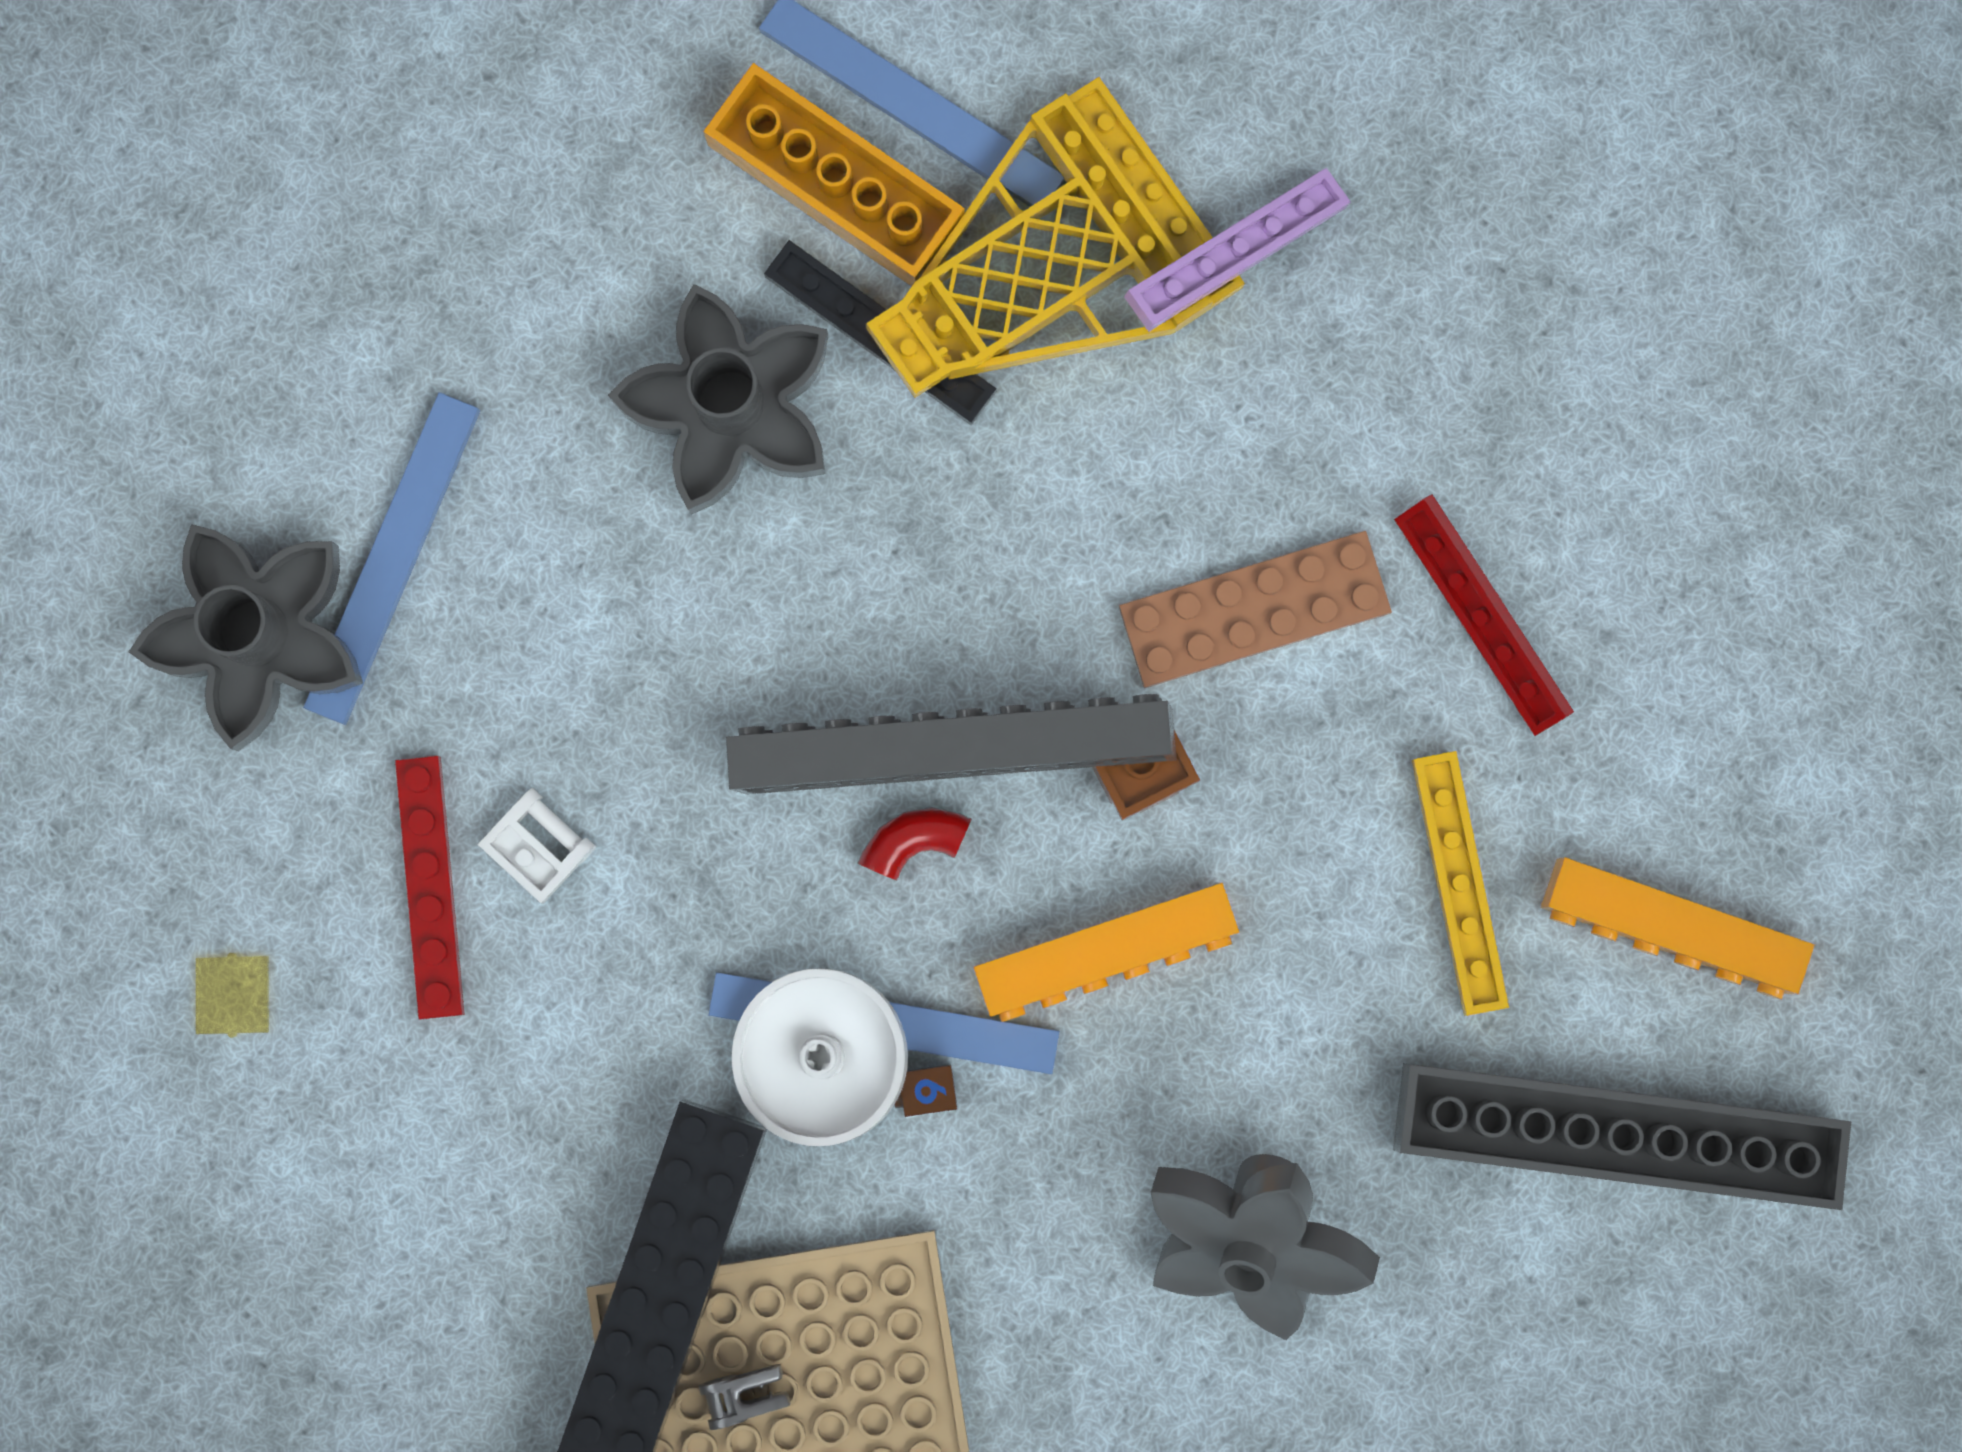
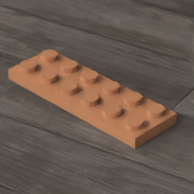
[1119,531,1392,689]

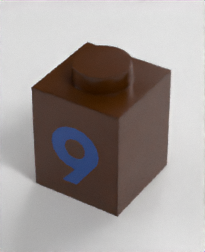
[895,1064,958,1117]

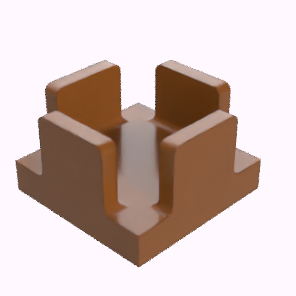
[1092,730,1200,821]

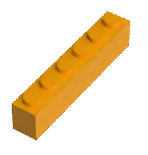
[1540,857,1815,1000]
[974,882,1239,1022]

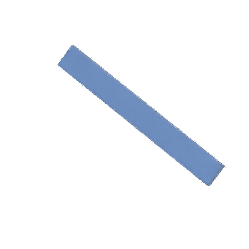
[759,0,1065,207]
[303,392,480,725]
[708,972,1060,1074]

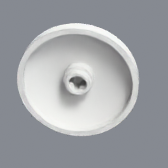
[732,969,908,1146]

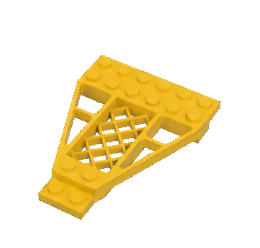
[866,77,1245,398]

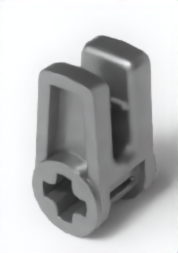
[698,1364,791,1430]

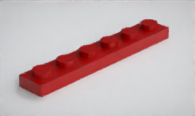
[1394,494,1574,736]
[395,756,465,1020]

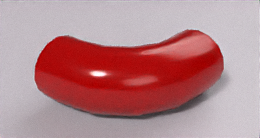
[858,807,972,881]

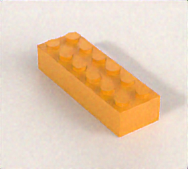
[703,63,965,286]

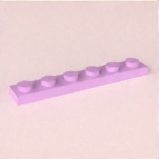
[1124,168,1351,331]

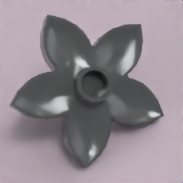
[608,284,829,515]
[129,524,363,752]
[1151,1154,1380,1340]

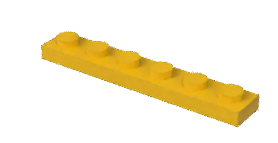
[1411,751,1509,1016]

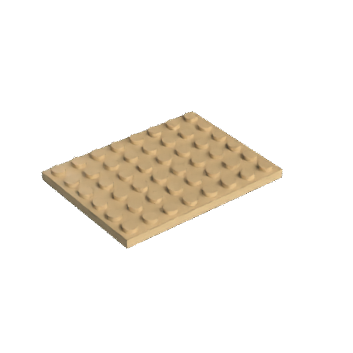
[586,1230,970,1452]

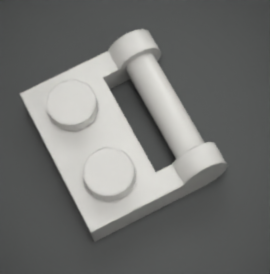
[478,788,596,904]

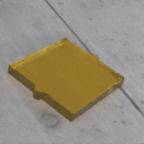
[196,953,269,1038]

